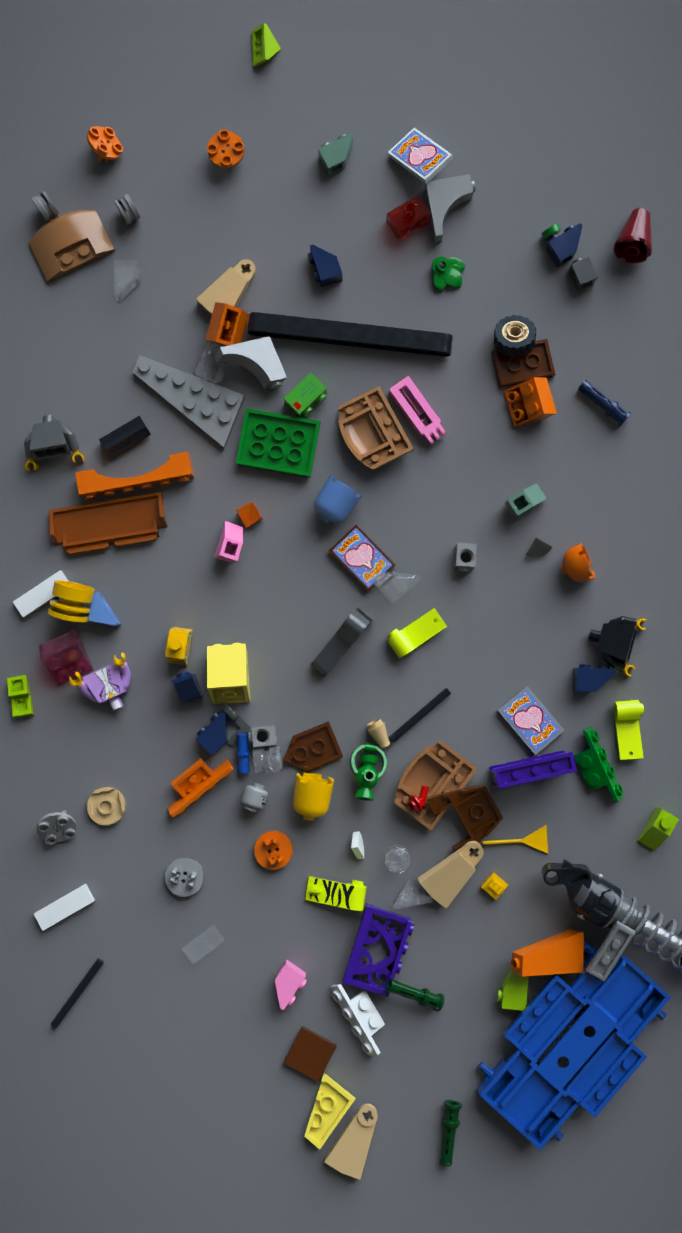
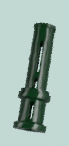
[386,979,444,1012]
[440,1100,462,1166]

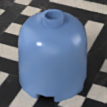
[314,475,362,524]

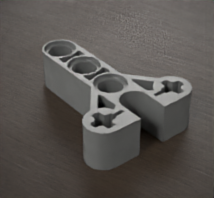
[310,605,375,677]

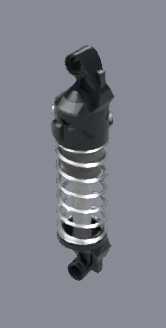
[541,859,682,972]

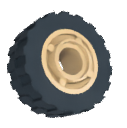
[494,315,536,358]

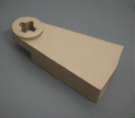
[196,259,256,316]
[418,841,484,909]
[324,1104,378,1180]

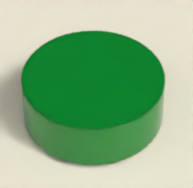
[541,223,561,240]

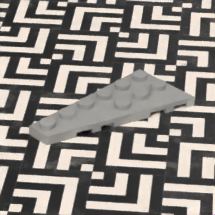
[133,355,245,448]

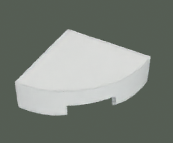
[351,831,364,859]

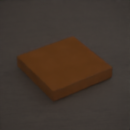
[284,1026,337,1082]

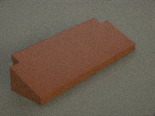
[49,492,167,555]

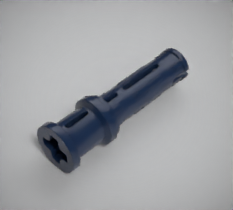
[578,380,631,426]

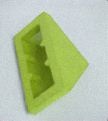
[252,23,281,67]

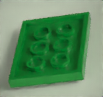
[236,408,321,478]

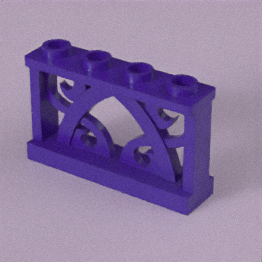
[489,750,577,789]
[343,903,414,997]

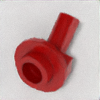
[408,785,429,813]

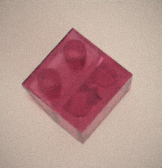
[39,630,93,686]

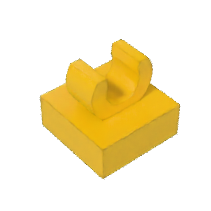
[480,871,508,900]

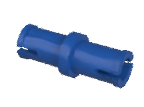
[235,733,251,773]

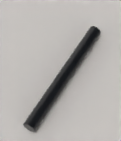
[388,688,451,743]
[51,958,104,1028]

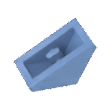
[88,592,121,627]

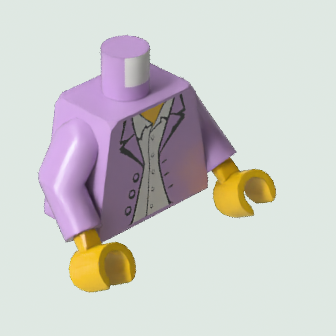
[69,652,131,711]

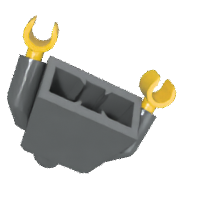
[24,415,85,471]

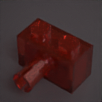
[386,195,431,239]

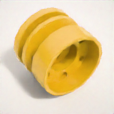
[48,580,95,622]

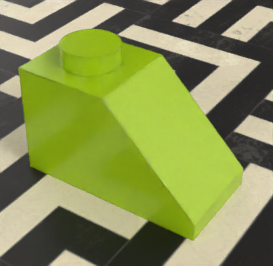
[637,807,679,851]

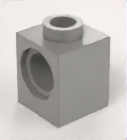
[454,543,477,572]
[248,725,277,747]

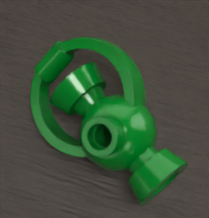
[350,743,387,801]

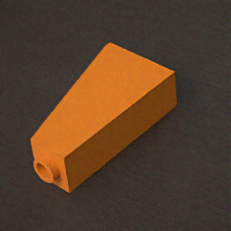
[510,929,584,977]

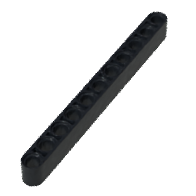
[247,312,453,357]

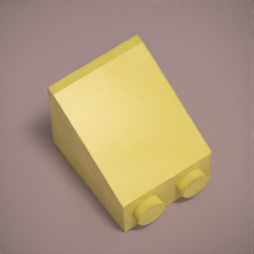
[207,643,250,704]

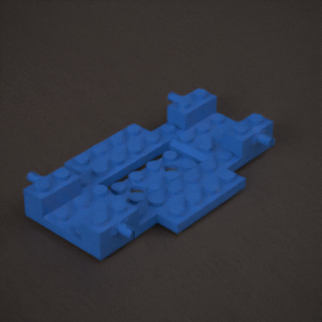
[477,941,671,1150]

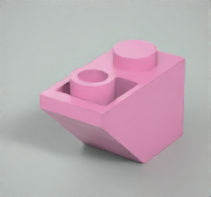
[214,521,243,563]
[275,960,307,1011]

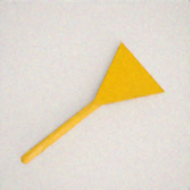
[482,825,548,854]

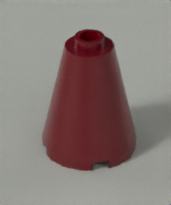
[613,208,652,263]

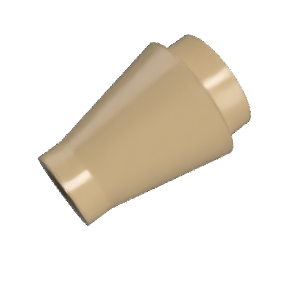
[367,718,390,749]

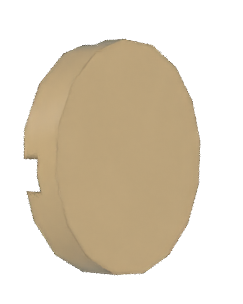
[87,787,126,826]

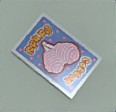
[388,128,453,184]

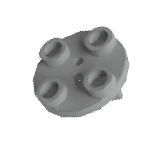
[36,810,77,845]
[165,857,204,897]

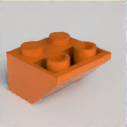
[205,302,249,346]
[504,377,557,427]

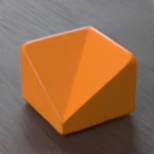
[236,501,263,529]

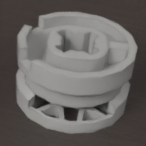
[31,191,59,222]
[114,194,141,225]

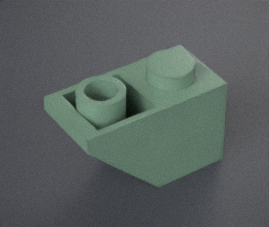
[318,133,353,176]
[505,483,547,520]

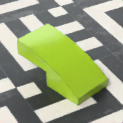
[7,675,34,718]

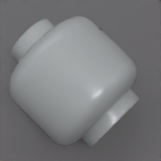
[240,783,269,813]

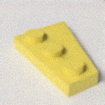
[304,1073,356,1149]

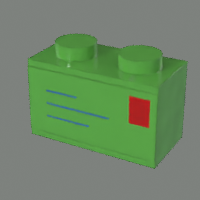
[284,373,327,418]

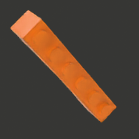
[75,452,194,500]

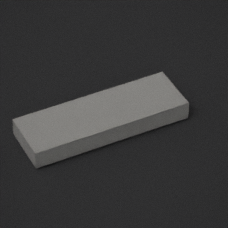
[586,921,635,982]

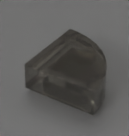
[526,538,552,557]

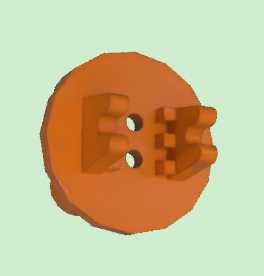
[86,126,123,162]
[207,129,245,168]
[254,831,293,870]

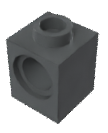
[568,257,598,291]

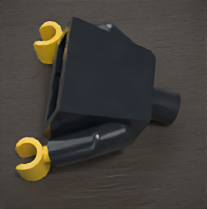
[589,616,647,677]

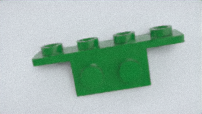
[574,726,623,803]

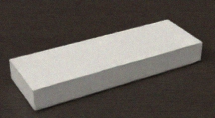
[13,570,69,618]
[34,884,95,931]

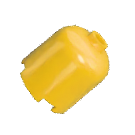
[293,773,334,821]

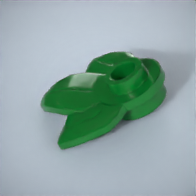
[432,257,466,291]

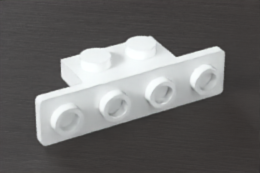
[330,984,385,1056]

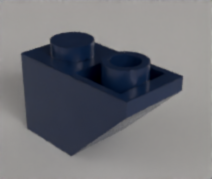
[546,223,582,268]
[307,245,343,287]
[573,664,616,692]
[172,671,203,703]
[196,711,228,756]

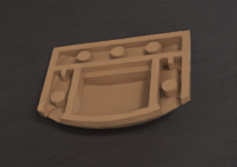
[28,210,115,283]
[338,386,414,470]
[394,741,478,831]

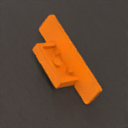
[168,758,233,818]

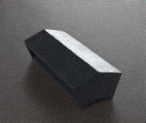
[99,415,151,458]

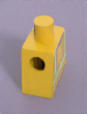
[165,627,193,665]

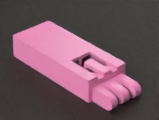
[389,376,447,445]

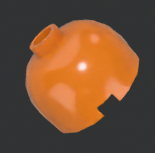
[561,543,595,583]

